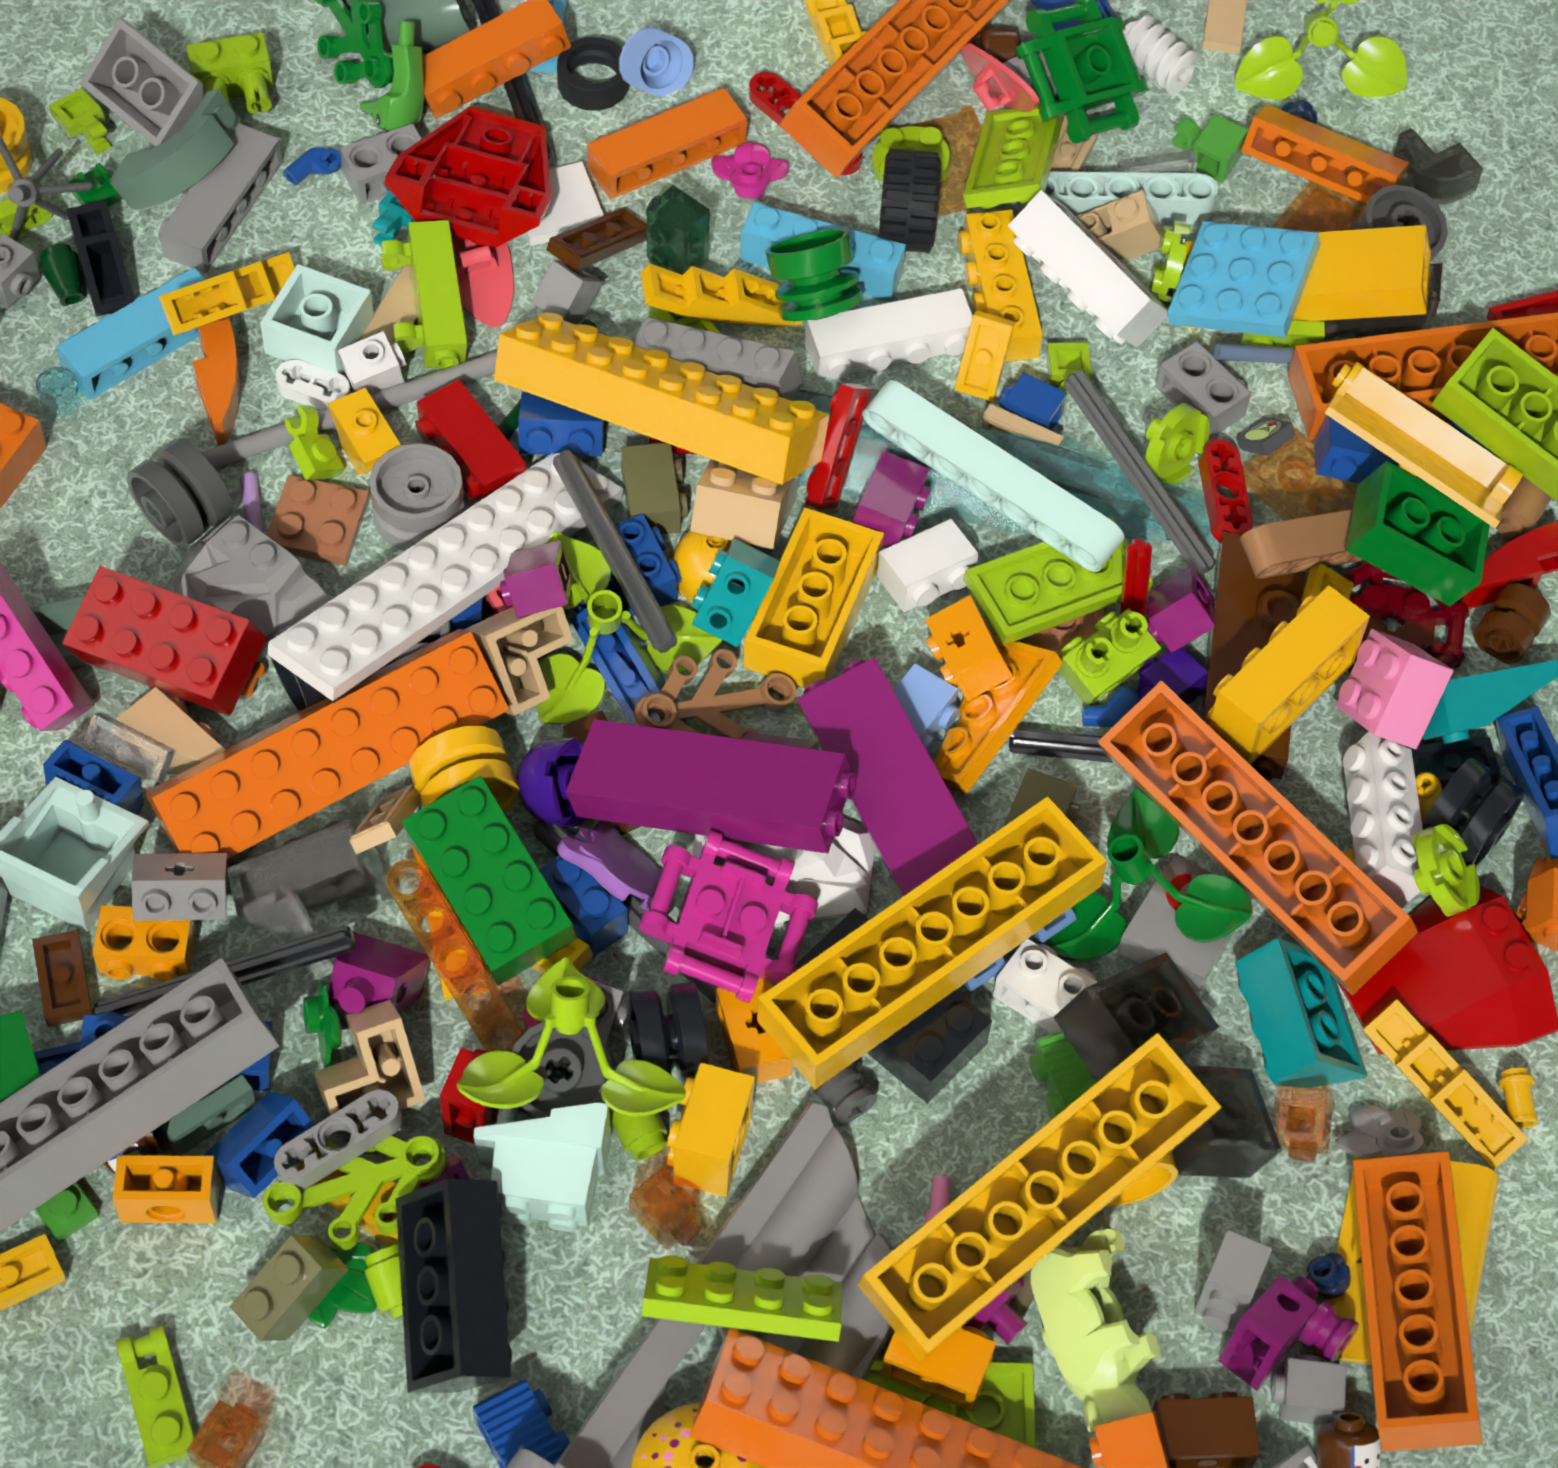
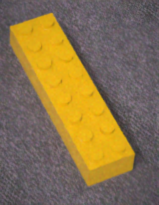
[494,312,830,485]
[757,796,1107,1089]
[857,1033,1221,1362]

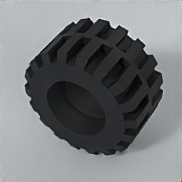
[878,149,941,253]

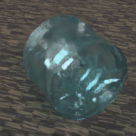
[36,367,81,418]

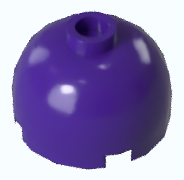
[516,738,587,827]

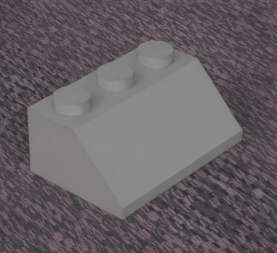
[79,17,203,147]

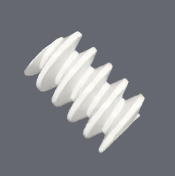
[1123,15,1198,96]

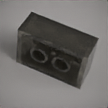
[1053,952,1219,1082]

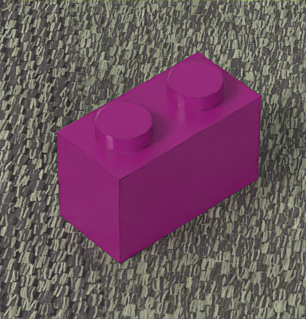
[853,451,932,548]
[500,540,573,618]
[1146,565,1216,653]

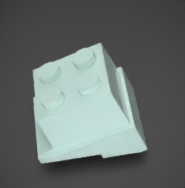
[0,777,150,932]
[473,1102,611,1232]

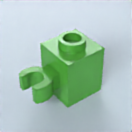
[1172,114,1249,184]

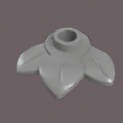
[1335,1105,1424,1158]

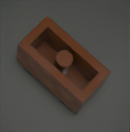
[1152,1391,1260,1468]

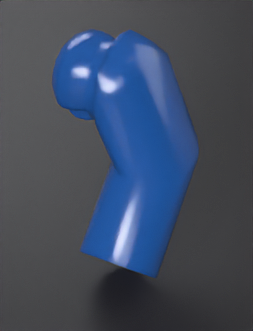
[283,148,341,186]
[1082,685,1140,727]

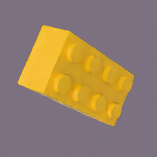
[743,507,884,688]
[1207,585,1370,765]

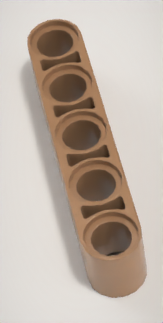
[1239,509,1364,579]

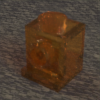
[1276,1086,1335,1161]
[629,1165,702,1251]
[186,1400,265,1468]

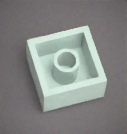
[260,264,374,374]

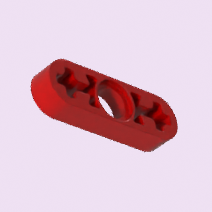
[1198,439,1253,543]

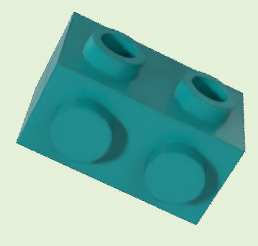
[690,539,780,647]

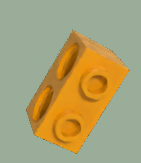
[93,905,197,982]

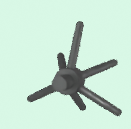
[0,137,93,242]

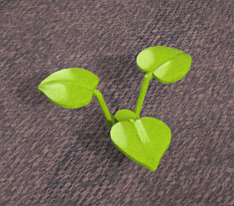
[1234,0,1408,100]
[536,531,722,725]
[457,957,686,1117]

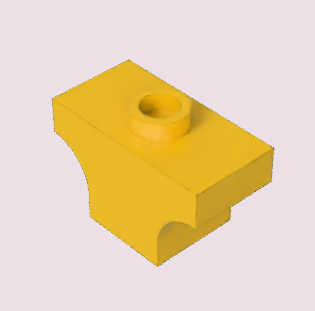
[328,388,401,475]

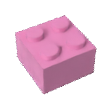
[1335,628,1454,749]

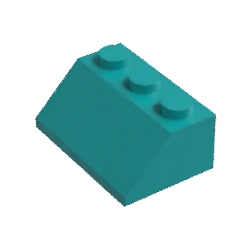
[1235,938,1368,1091]

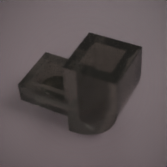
[1393,128,1483,205]

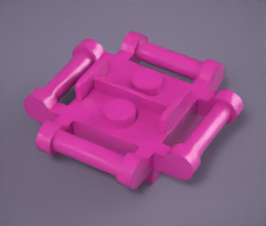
[639,829,818,1003]

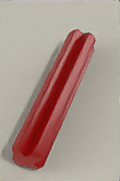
[1120,538,1152,617]

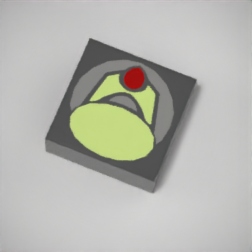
[1236,417,1296,456]

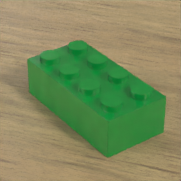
[401,775,577,986]

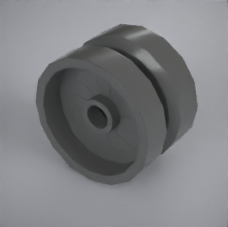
[1349,185,1448,262]
[126,439,233,548]
[512,1021,611,1120]

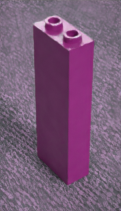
[797,657,978,897]
[565,719,856,854]

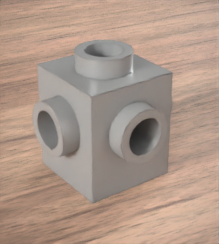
[0,233,40,309]

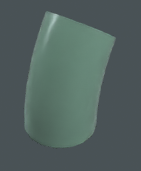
[341,0,474,53]

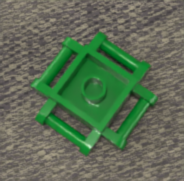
[1015,0,1149,144]

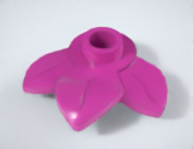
[711,142,789,199]

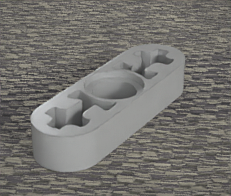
[274,1090,402,1190]

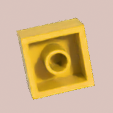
[667,1062,755,1197]

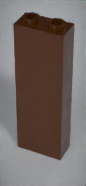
[1200,532,1305,781]

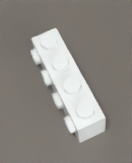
[1343,731,1423,908]

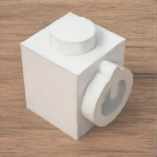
[338,331,406,394]

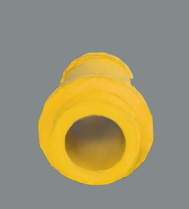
[1498,1067,1539,1128]

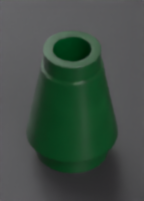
[39,243,84,306]

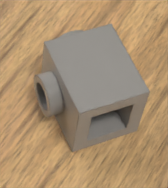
[531,260,603,324]
[1271,1355,1346,1425]

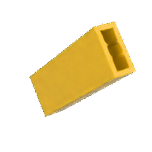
[1173,225,1431,328]

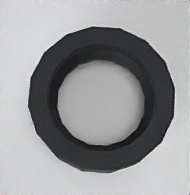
[557,37,629,111]

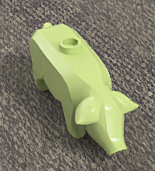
[1030,1229,1161,1433]

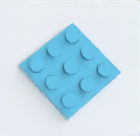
[1167,221,1320,337]

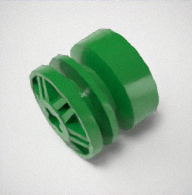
[765,229,864,322]

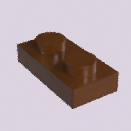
[32,930,93,1027]

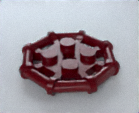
[1341,561,1470,673]

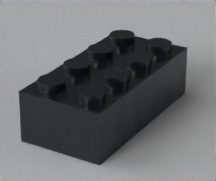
[795,908,992,1104]
[396,1178,512,1393]

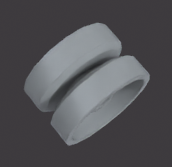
[369,443,465,551]

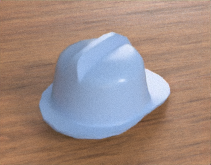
[619,27,694,97]

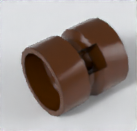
[1474,583,1551,664]

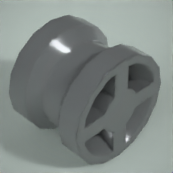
[818,1066,877,1125]

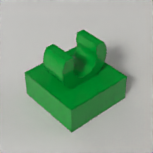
[68,163,123,207]

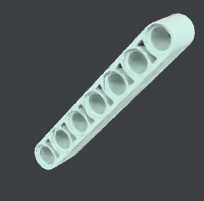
[862,380,1125,572]

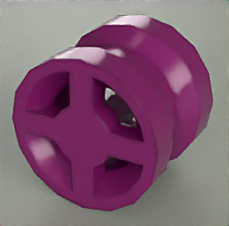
[1299,1301,1359,1363]

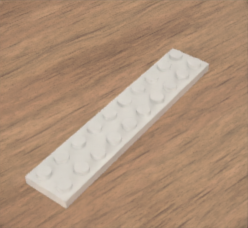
[267,452,623,701]

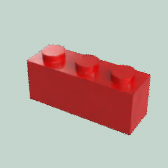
[415,379,527,501]

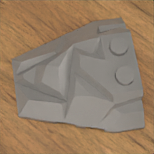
[164,515,331,659]

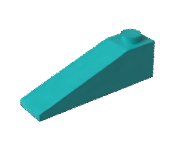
[1422,659,1558,744]

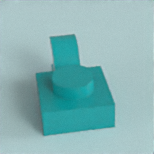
[372,190,415,246]

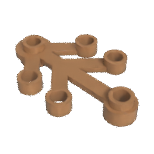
[634,649,796,739]

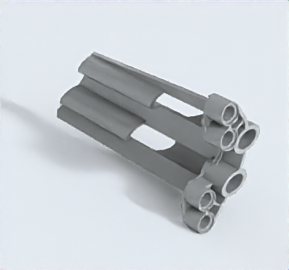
[506,1103,893,1468]

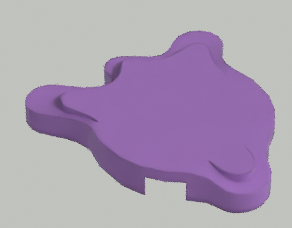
[557,820,674,917]

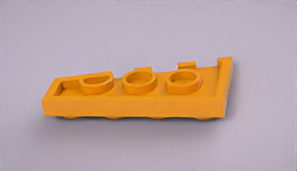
[933,635,1063,794]

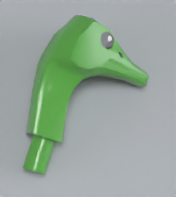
[359,21,424,132]

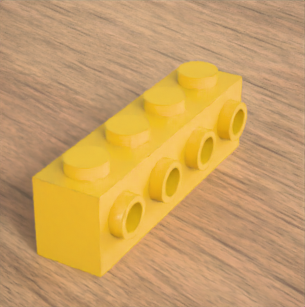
[957,210,1043,361]

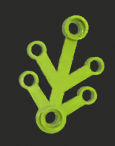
[263,1122,447,1250]

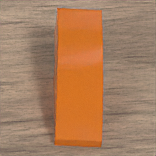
[192,318,241,446]

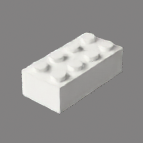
[1008,190,1168,347]

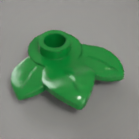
[303,979,342,1068]
[307,1242,377,1329]

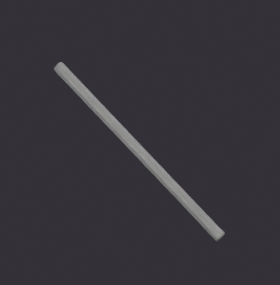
[201,351,497,469]

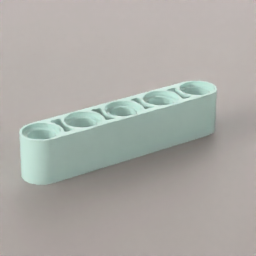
[1022,172,1218,224]

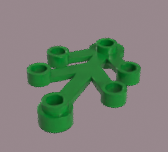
[314,0,394,88]

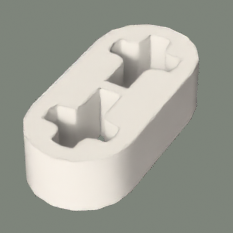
[275,359,351,410]

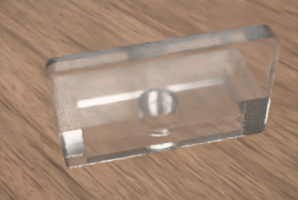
[1107,147,1198,173]
[81,712,176,790]
[243,881,334,984]

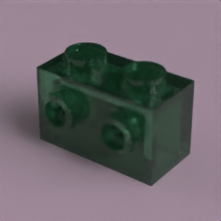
[646,185,710,275]

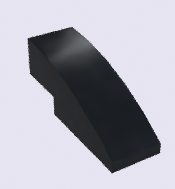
[66,200,134,317]

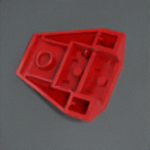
[385,106,551,248]
[1336,884,1558,1055]

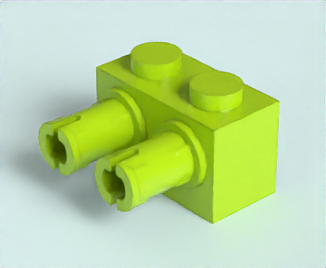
[186,32,274,114]
[1058,608,1161,705]

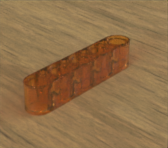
[386,860,525,1052]

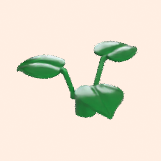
[1046,789,1253,961]

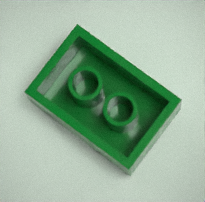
[1345,461,1490,606]

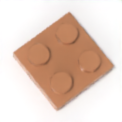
[267,475,370,566]

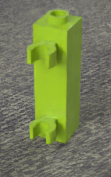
[381,220,467,369]

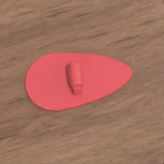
[961,43,1040,112]
[451,236,514,327]

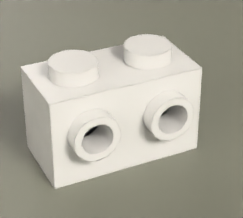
[877,519,978,612]
[993,939,1103,1034]

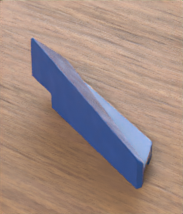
[570,578,689,726]

